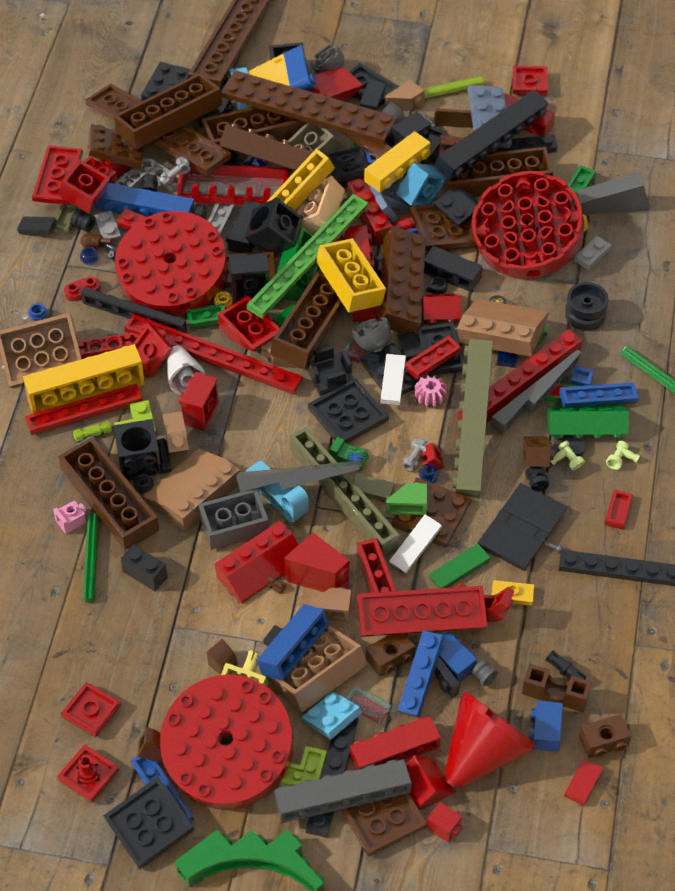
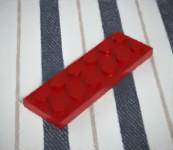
[357,586,487,637]

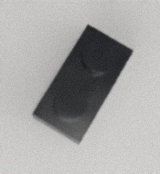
[433,657,460,698]

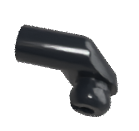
[102,243,118,261]

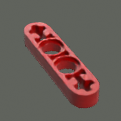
[78,333,139,359]

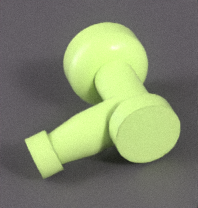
[550,440,585,471]
[606,441,640,470]

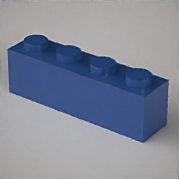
[257,604,329,681]

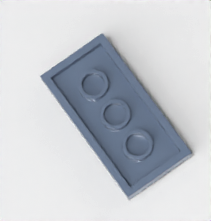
[468,85,512,148]

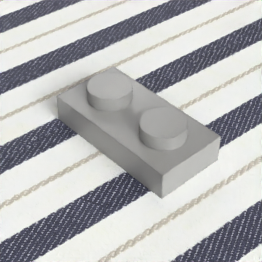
[94,210,121,243]
[574,236,612,270]

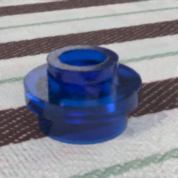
[80,247,98,264]
[419,465,439,483]

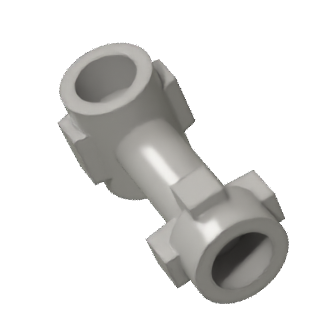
[159,157,190,186]
[402,437,430,471]

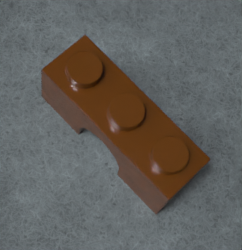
[522,664,592,712]

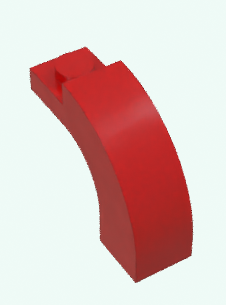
[453,582,515,622]

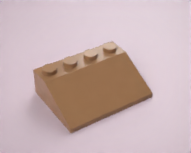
[457,299,549,357]
[0,313,82,387]
[142,449,240,532]
[259,625,368,713]

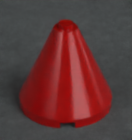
[444,691,536,789]

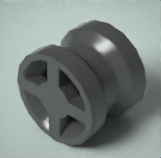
[471,659,498,687]

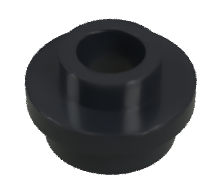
[134,474,154,493]

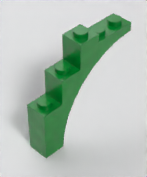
[174,829,325,891]

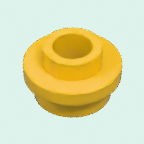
[214,291,233,309]

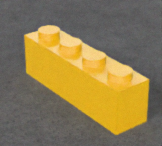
[364,131,430,193]
[267,149,335,211]

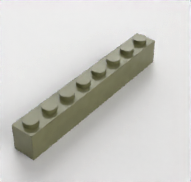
[452,339,493,497]
[290,427,399,557]

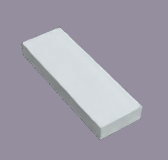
[381,354,406,405]
[389,514,442,575]

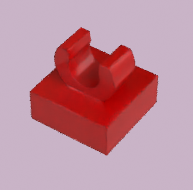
[420,443,444,470]

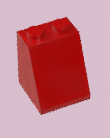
[284,532,350,592]

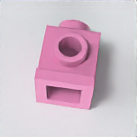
[53,500,87,534]

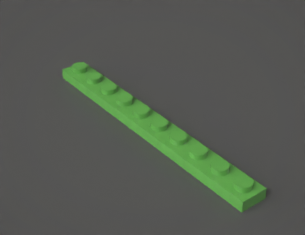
[247,194,368,318]

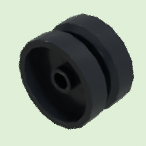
[565,282,609,330]

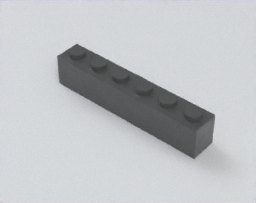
[274,759,411,824]

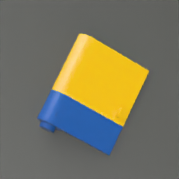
[248,45,317,91]

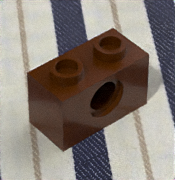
[523,436,554,467]
[366,634,415,677]
[579,714,631,758]

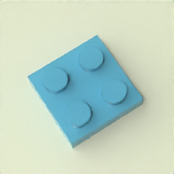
[301,691,362,740]

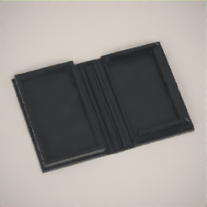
[477,483,567,571]

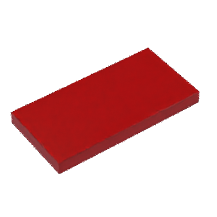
[32,145,83,205]

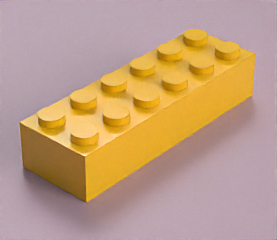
[23,344,145,414]

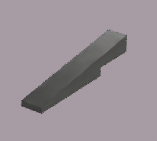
[491,350,581,435]
[236,461,361,492]

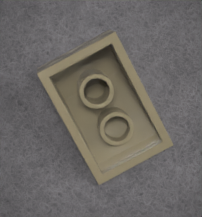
[288,123,342,172]

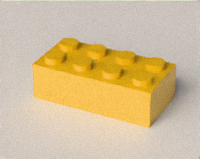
[316,238,386,312]

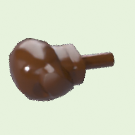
[80,232,112,250]

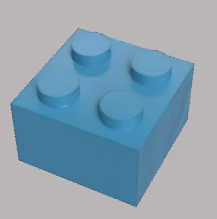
[396,163,446,206]

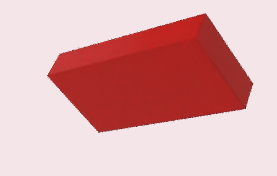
[604,490,633,530]
[564,758,603,806]

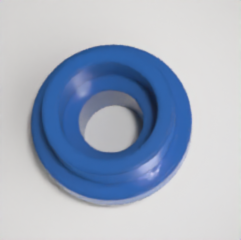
[28,303,47,321]

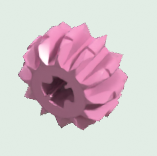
[415,375,447,408]

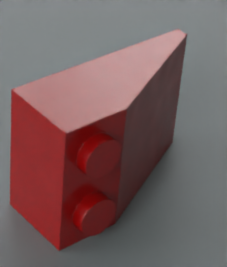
[309,66,363,102]
[218,296,280,352]

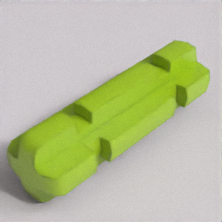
[73,421,112,442]

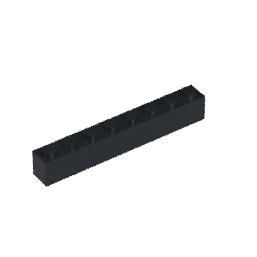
[435,90,549,180]

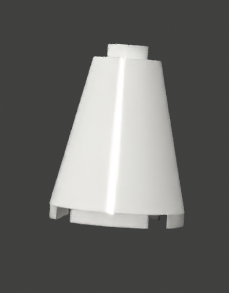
[167,346,206,395]

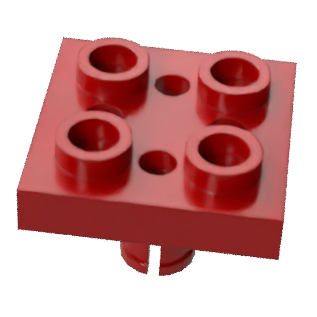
[57,744,120,803]

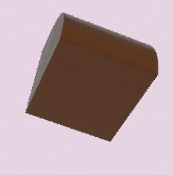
[207,639,238,675]
[138,727,163,764]

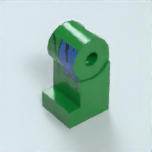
[329,437,369,471]

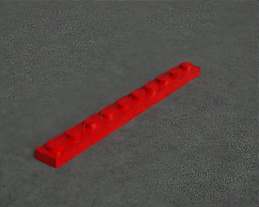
[124,314,303,394]

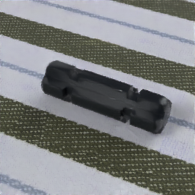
[157,438,172,473]

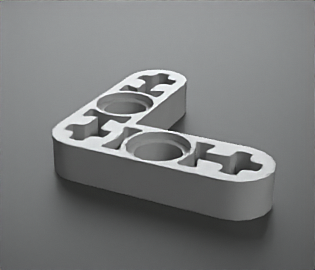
[116,158,179,192]

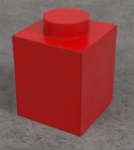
[427,802,463,842]

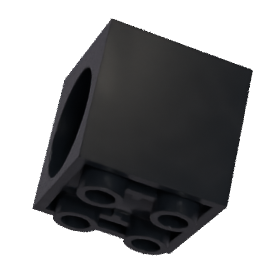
[245,197,303,256]
[113,419,161,479]

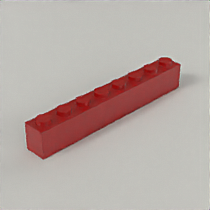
[457,329,582,424]

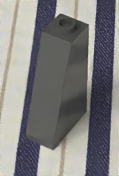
[577,172,650,215]

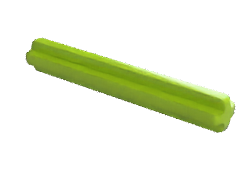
[423,76,485,99]

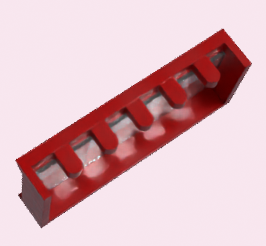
[177,165,289,205]

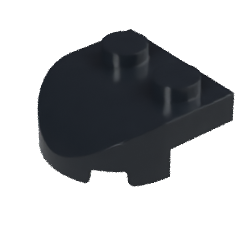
[434,188,478,228]

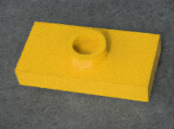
[492,580,534,606]

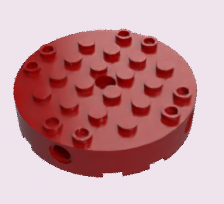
[472,171,584,279]
[115,211,228,317]
[160,674,294,810]

